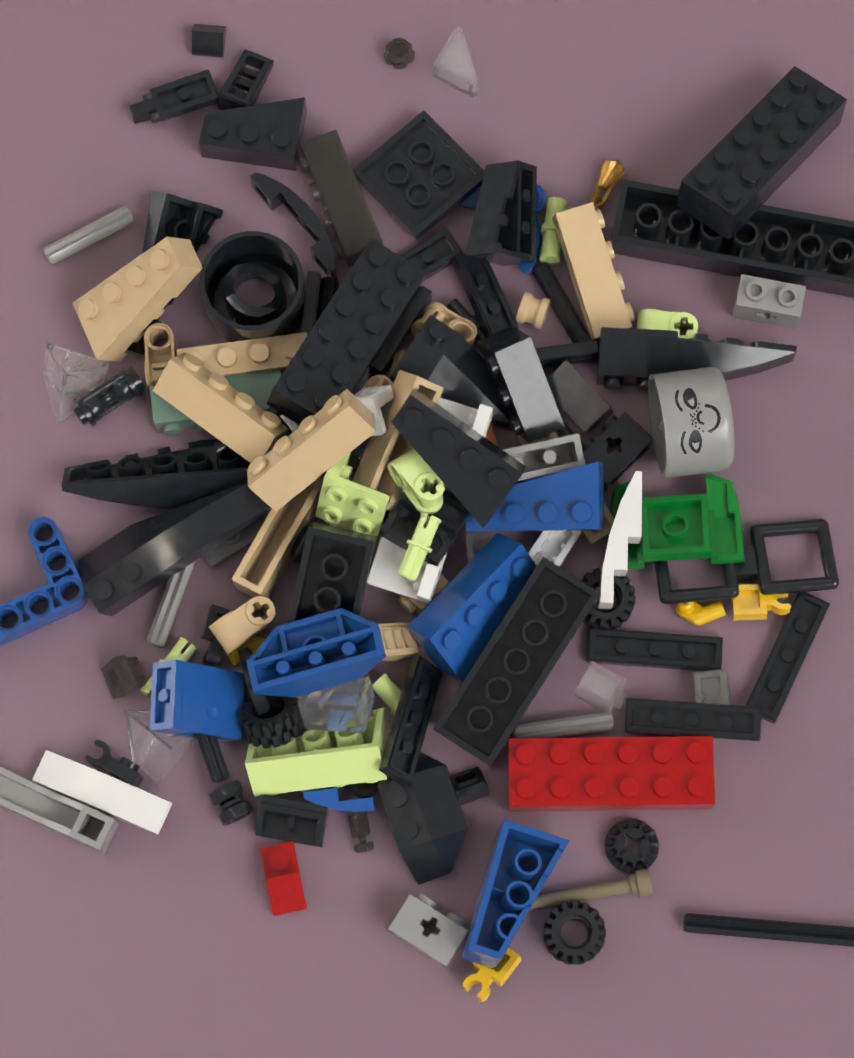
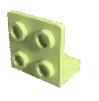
[315,452,389,539]

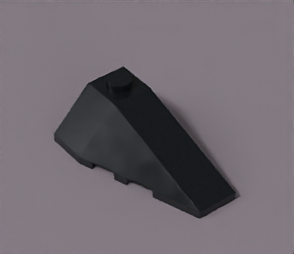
[389,315,511,428]

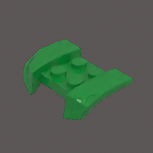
[610,473,745,569]

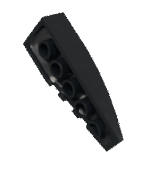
[596,327,797,391]
[61,439,251,508]
[77,482,272,616]

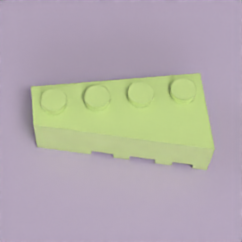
[245,707,390,797]

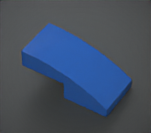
[303,788,376,812]

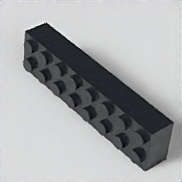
[611,179,854,298]

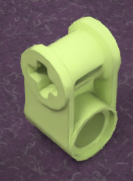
[636,309,698,339]
[387,448,445,514]

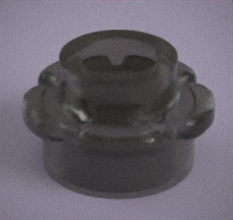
[384,38,415,69]

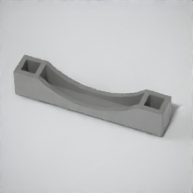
[0,766,119,854]

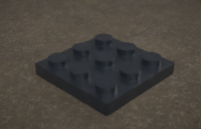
[352,110,485,241]

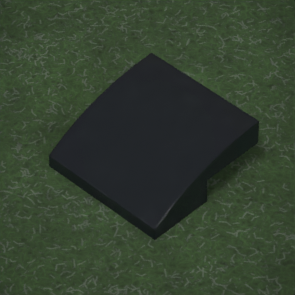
[379,489,470,567]

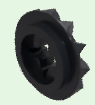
[605,818,659,873]

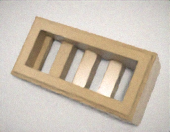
[378,622,418,661]

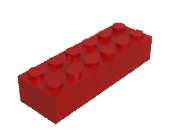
[507,736,715,812]

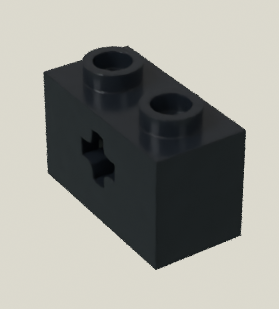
[582,412,654,492]

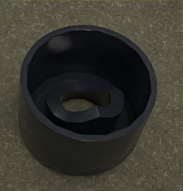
[200,231,306,342]

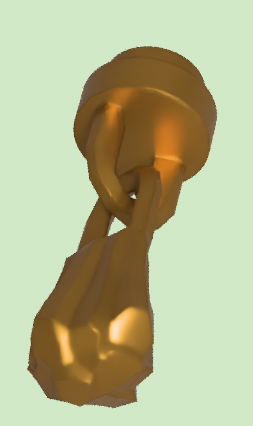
[590,159,626,210]

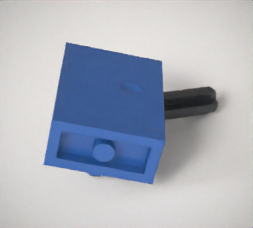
[149,660,245,783]

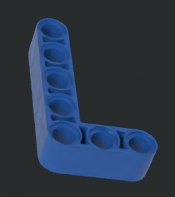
[0,517,89,646]

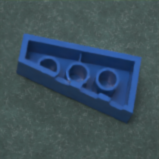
[466,461,604,532]
[407,533,537,683]
[461,820,570,968]

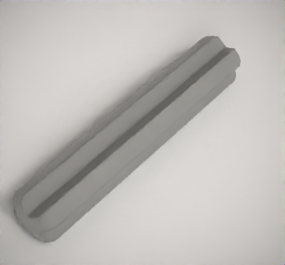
[43,206,134,264]
[147,561,195,647]
[514,712,614,738]

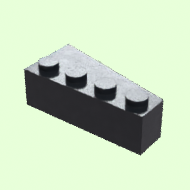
[391,388,526,528]

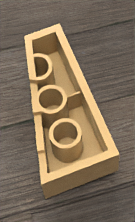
[72,237,202,361]

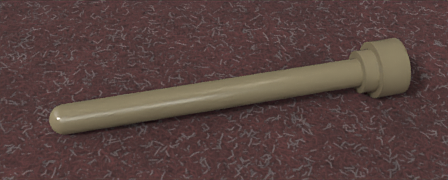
[530,868,653,910]

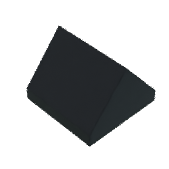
[192,24,226,57]
[451,766,489,806]

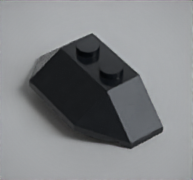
[377,752,468,885]

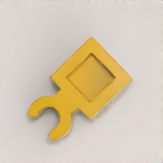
[731,584,791,621]
[463,947,522,1002]

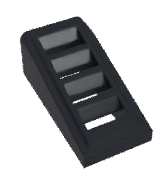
[218,49,274,111]

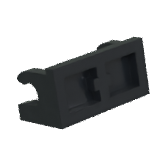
[546,360,614,433]
[255,795,329,848]

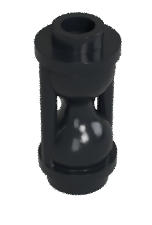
[73,367,146,427]

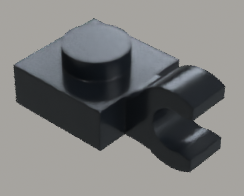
[200,604,231,667]
[85,740,144,788]

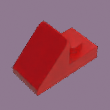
[260,841,307,916]

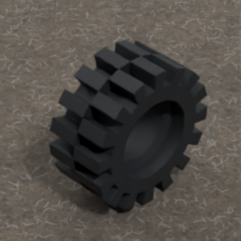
[582,568,636,629]
[239,695,304,749]
[543,901,606,965]

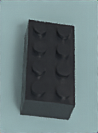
[288,522,377,623]

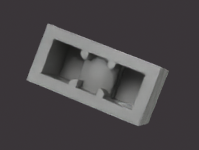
[732,274,806,329]
[388,893,468,968]

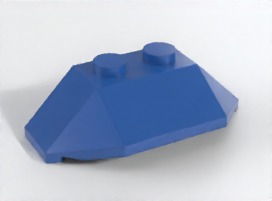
[247,608,386,697]

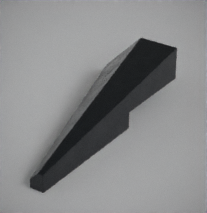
[127,191,223,354]

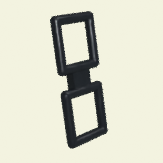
[654,519,839,604]

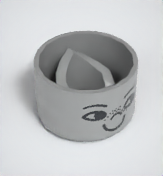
[648,367,735,479]

